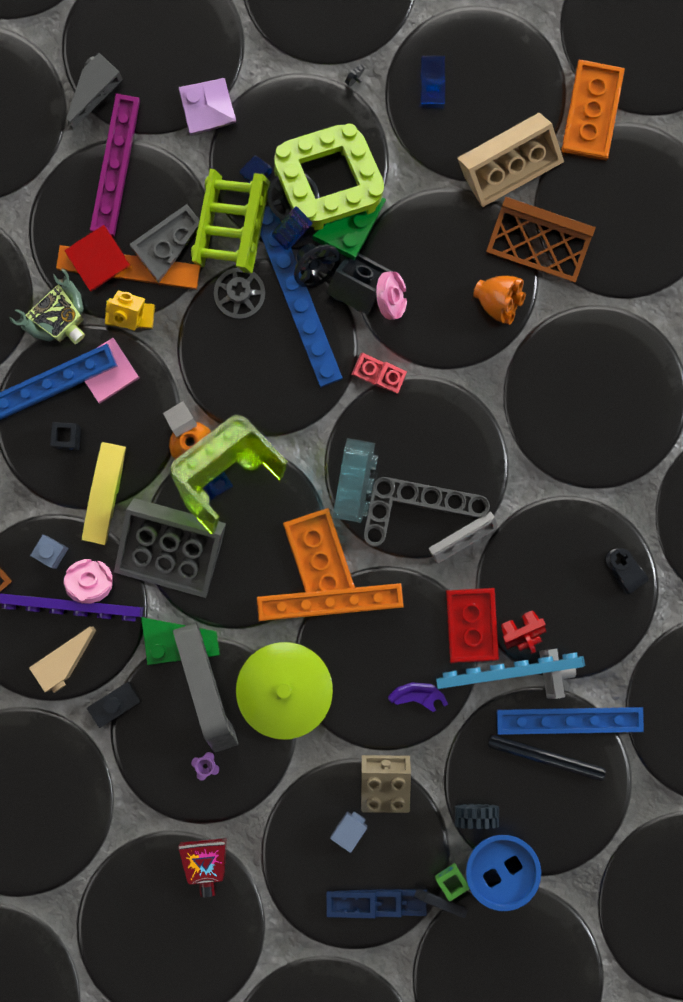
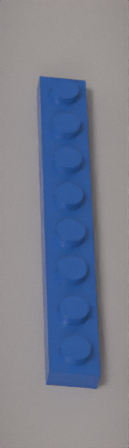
[260,206,343,388]

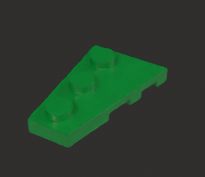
[312,197,386,260]
[141,617,220,665]

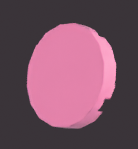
[376,271,407,320]
[64,559,113,603]

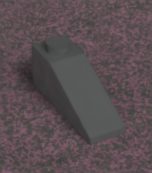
[66,53,123,129]

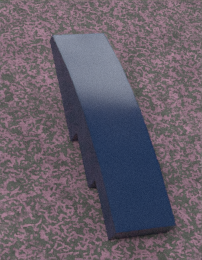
[327,889,428,918]

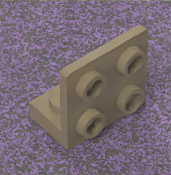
[361,755,411,813]

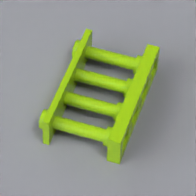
[191,169,270,273]

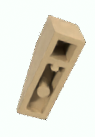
[29,627,96,693]

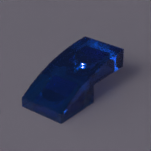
[421,56,445,104]

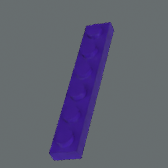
[0,594,143,621]

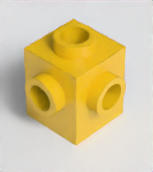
[106,291,145,331]

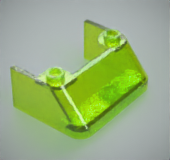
[170,415,288,534]

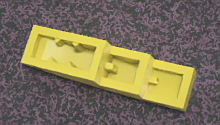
[82,442,126,545]

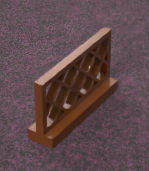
[486,197,596,283]

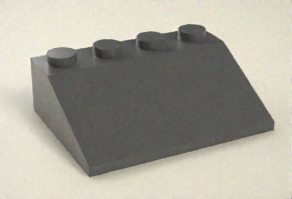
[114,498,226,598]

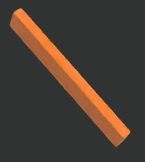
[56,245,201,290]
[257,583,403,621]

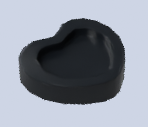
[345,64,365,87]

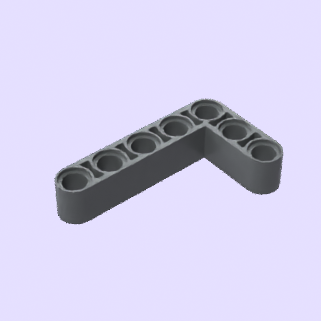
[364,477,490,547]
[173,623,238,753]

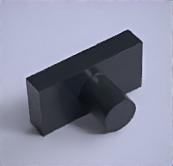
[87,681,141,728]

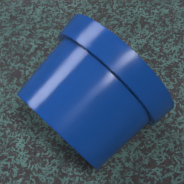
[466,835,541,911]

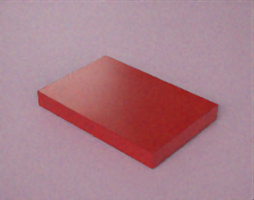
[446,588,499,663]

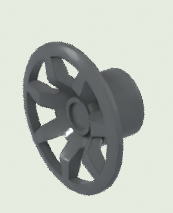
[214,268,265,319]

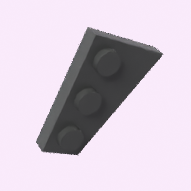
[130,204,200,283]

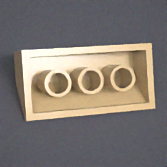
[457,113,564,207]

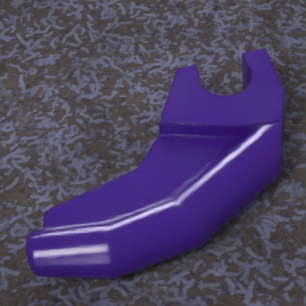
[388,682,448,712]

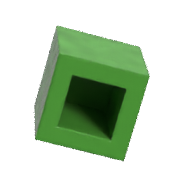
[435,863,470,902]

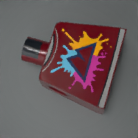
[178,838,227,897]

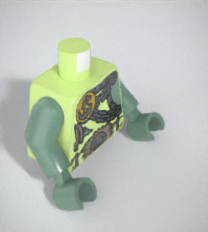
[10,269,85,344]

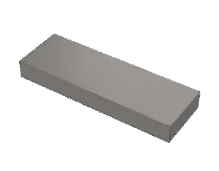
[429,511,498,564]

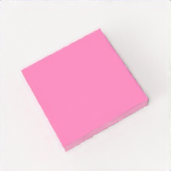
[85,338,139,404]

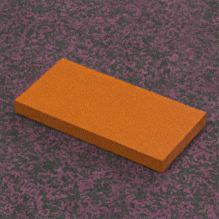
[561,60,625,161]
[283,508,355,592]

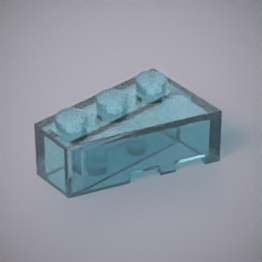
[333,438,378,523]

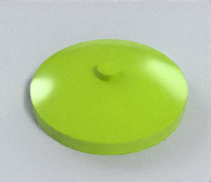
[236,642,333,739]

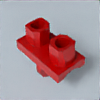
[501,611,546,654]

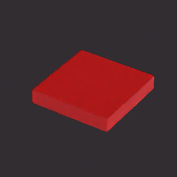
[64,225,131,291]

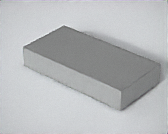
[163,401,197,437]

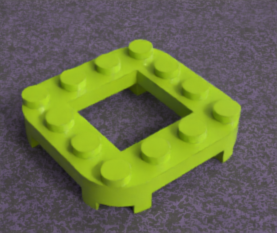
[274,124,384,230]

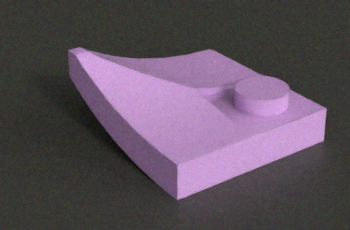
[179,78,236,135]

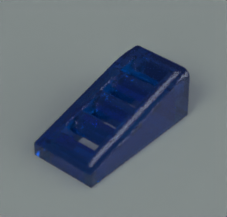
[272,206,313,250]

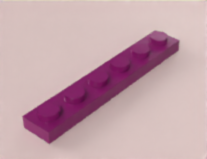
[90,94,140,237]

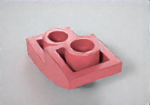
[351,353,407,394]

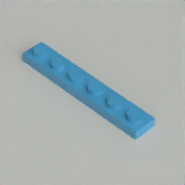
[436,652,585,689]

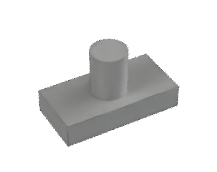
[539,649,576,699]

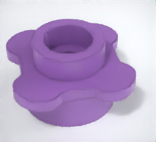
[191,752,219,780]

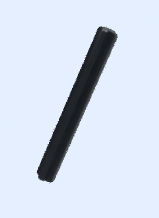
[488,735,606,781]

